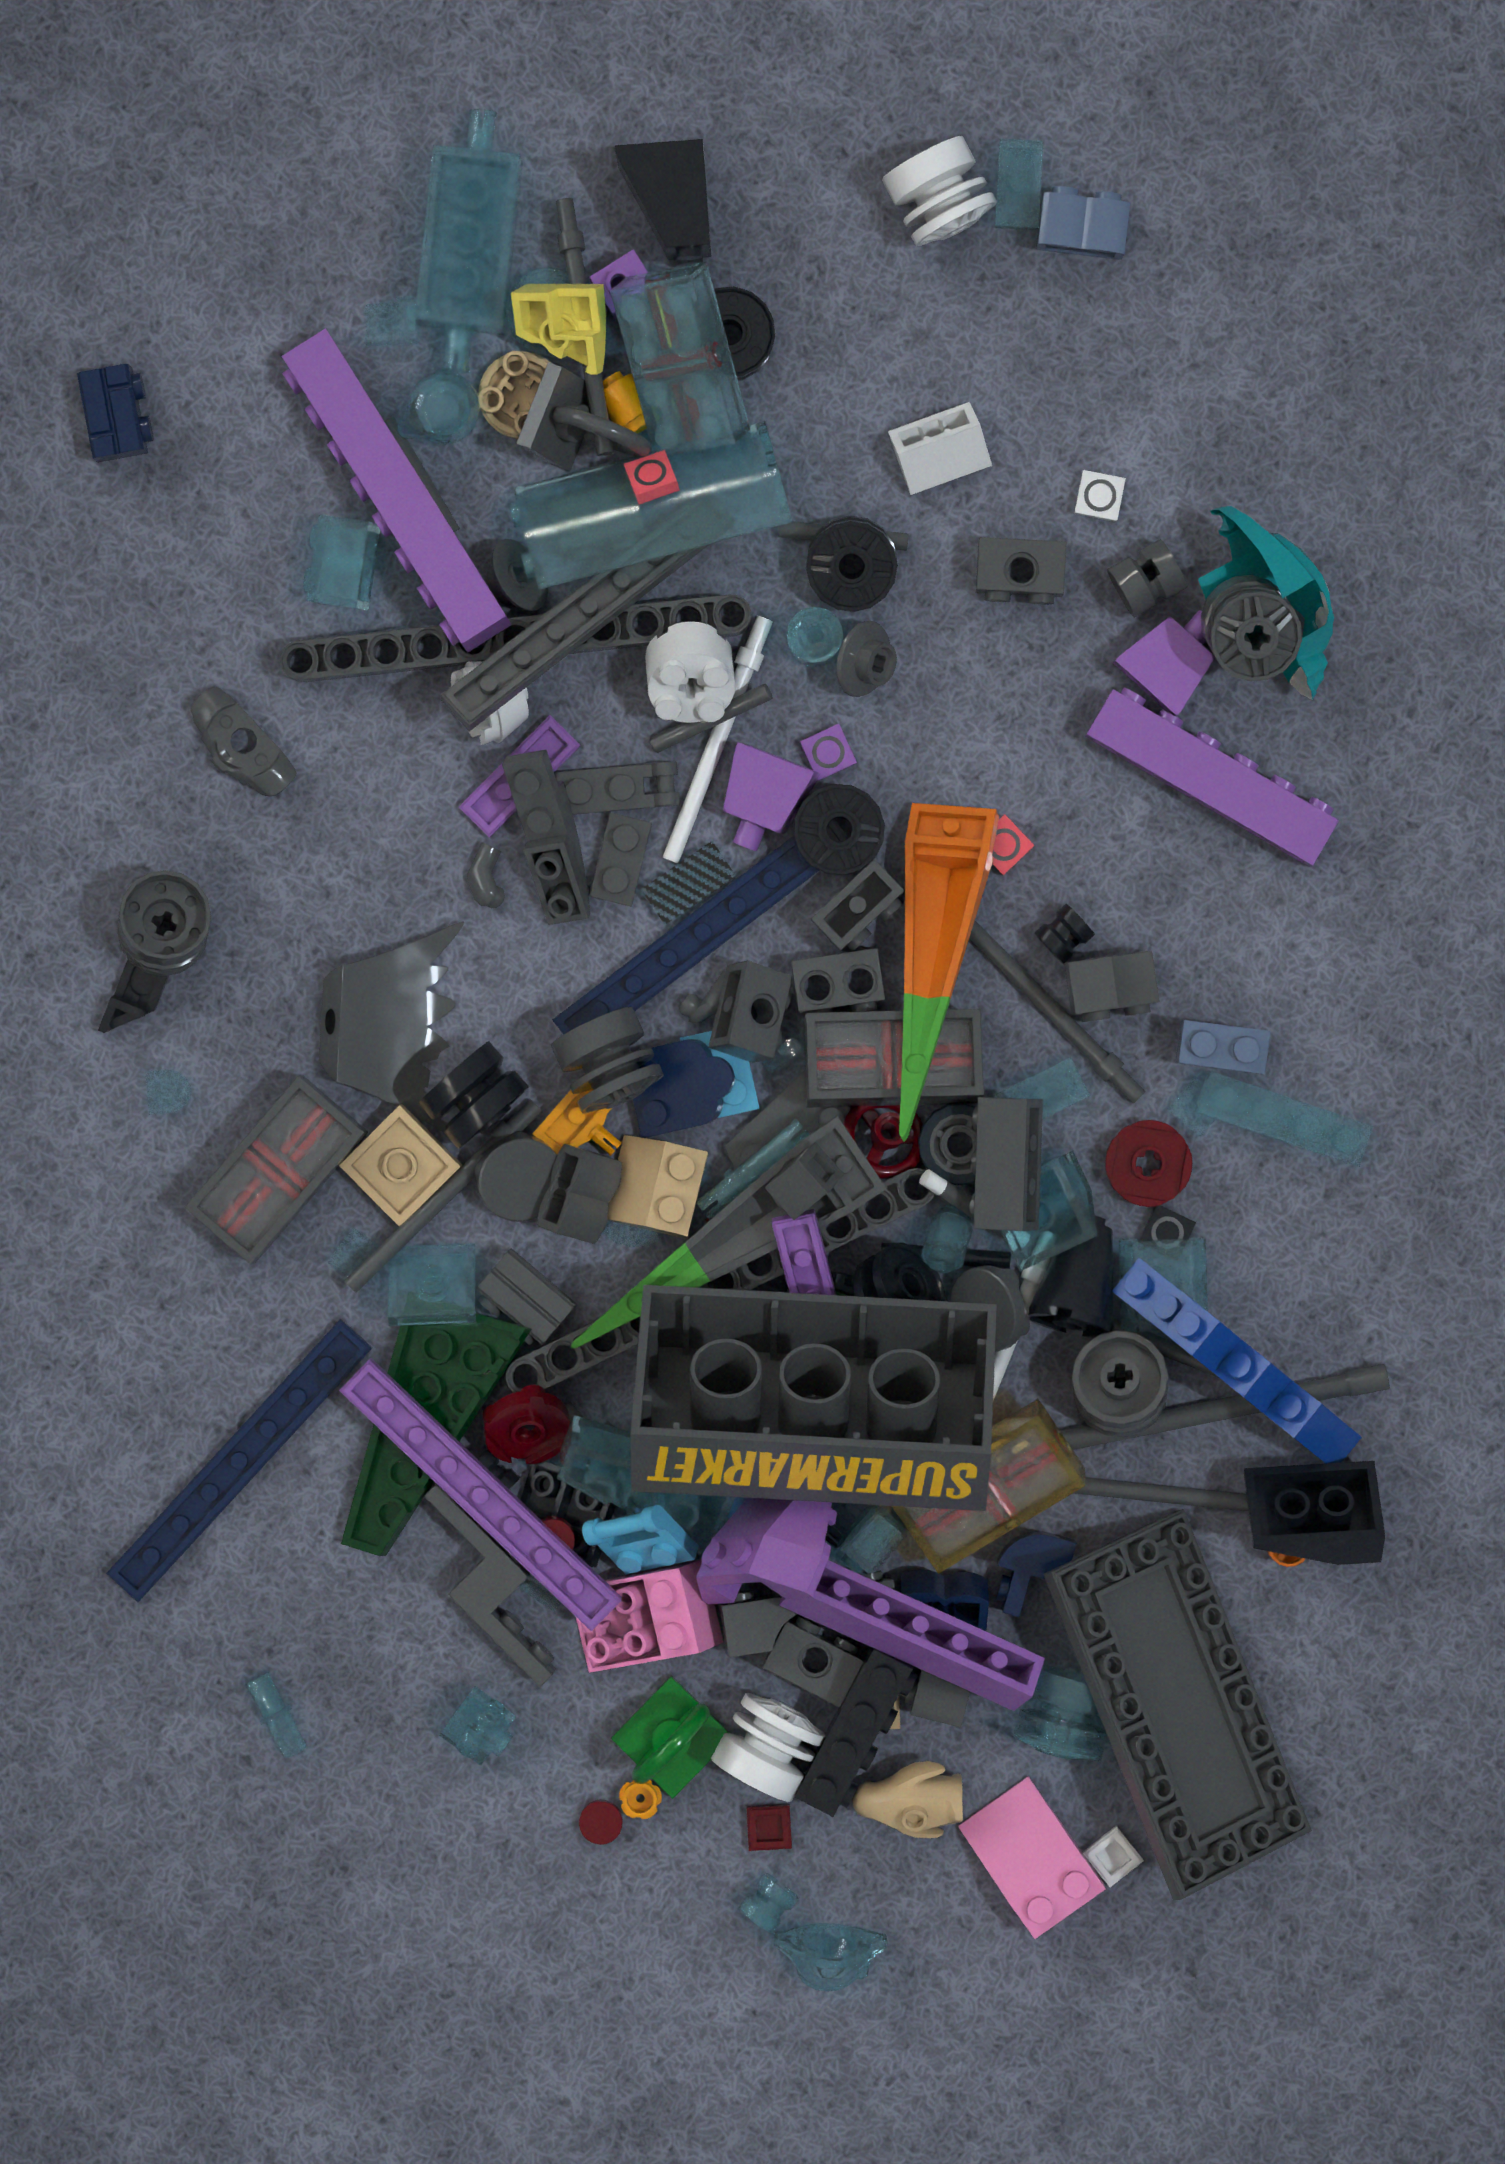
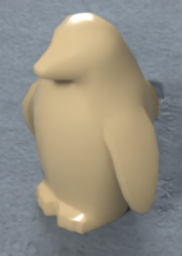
[852,1761,963,1838]

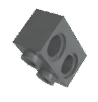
[792,948,885,1013]

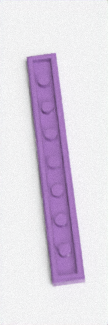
[339,1358,622,1631]

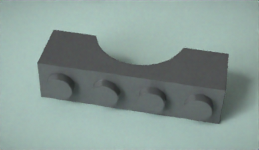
[719,1570,895,1658]

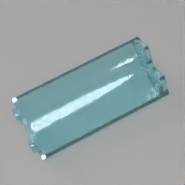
[508,421,792,589]

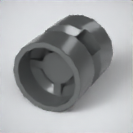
[1107,539,1188,618]

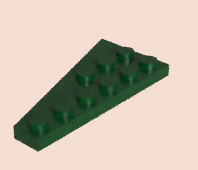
[341,1294,532,1556]

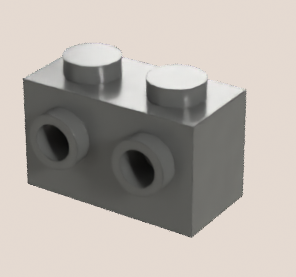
[811,859,904,952]

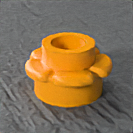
[619,1780,662,1819]

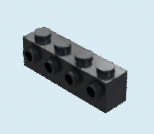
[795,1647,918,1817]

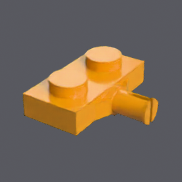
[533,1090,623,1156]

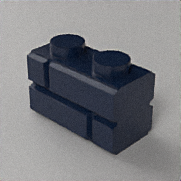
[77,364,154,463]

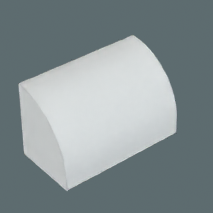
[888,402,992,495]

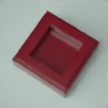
[746,1804,792,1851]

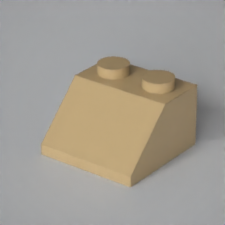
[607,1135,708,1240]

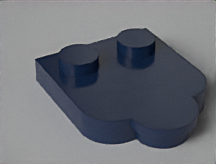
[633,1039,735,1138]

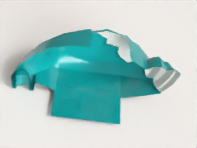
[1198,506,1334,700]

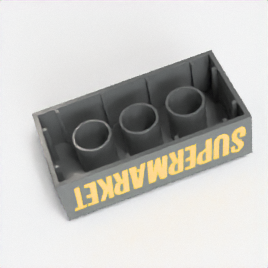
[630,1285,997,1511]

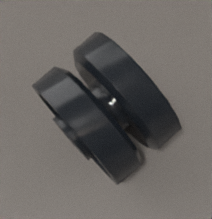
[418,1041,529,1149]

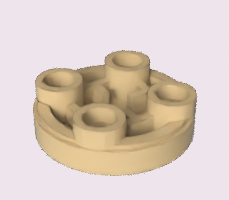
[478,351,551,439]

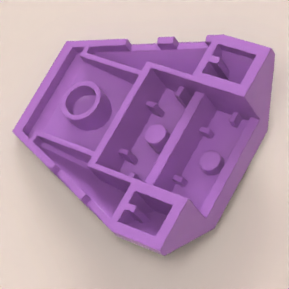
[696,1498,837,1605]

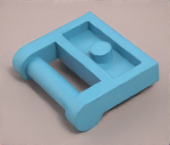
[582,1505,699,1575]

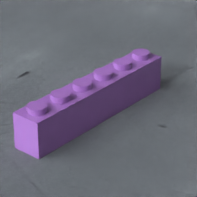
[1085,687,1339,867]
[779,1560,1045,1711]

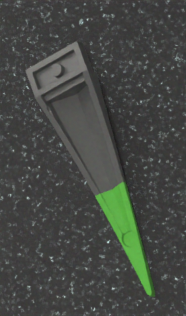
[571,1116,887,1348]

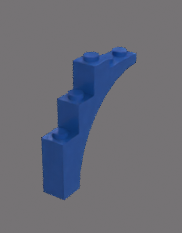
[1112,1258,1362,1463]

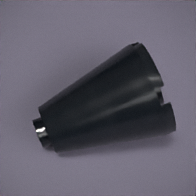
[1028,1214,1114,1338]

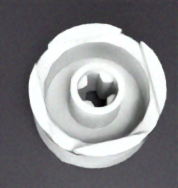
[645,622,735,723]

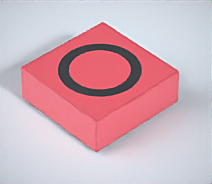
[624,450,680,505]
[992,814,1035,875]

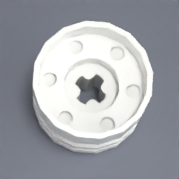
[882,136,997,246]
[711,1693,826,1802]

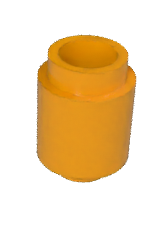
[603,371,657,434]

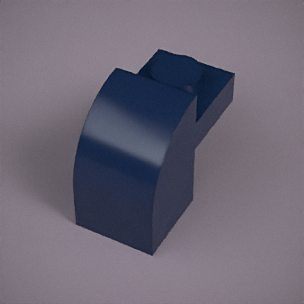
[996,1531,1077,1617]

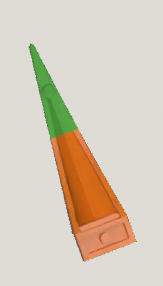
[899,803,999,1142]

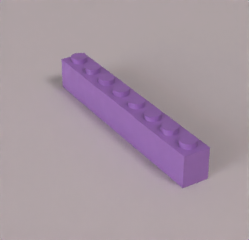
[282,328,512,652]

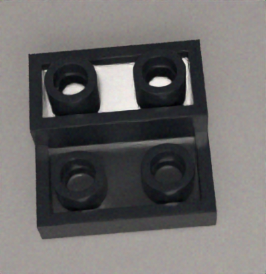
[520,1461,621,1568]

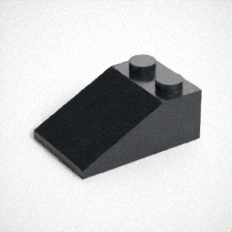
[1244,1461,1385,1565]

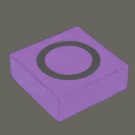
[800,724,857,781]

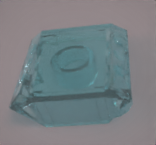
[1119,1238,1208,1333]

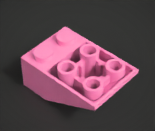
[575,1558,723,1673]

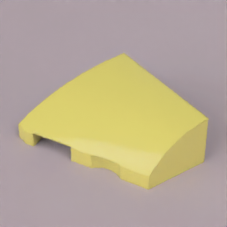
[511,284,606,375]

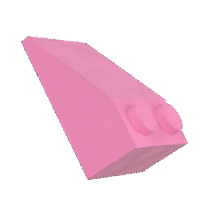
[958,1776,1106,1939]

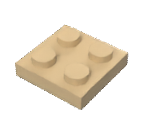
[339,1104,462,1227]

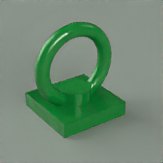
[611,1675,730,1799]

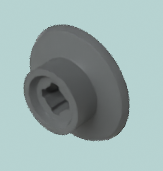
[487,539,548,611]
[837,621,897,697]

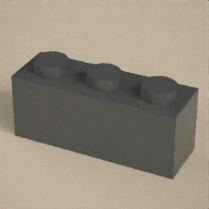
[970,1097,1043,1231]

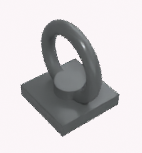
[516,362,651,472]

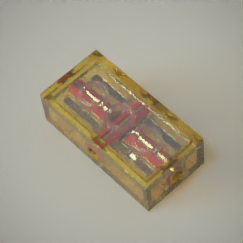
[892,1399,1086,1574]

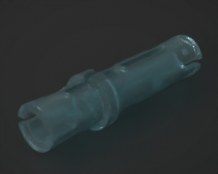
[696,1118,809,1219]

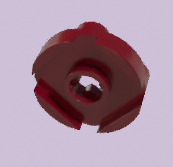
[1105,1120,1193,1207]
[483,1385,571,1464]

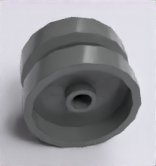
[1072,1330,1168,1438]

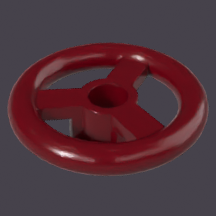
[843,1105,923,1179]

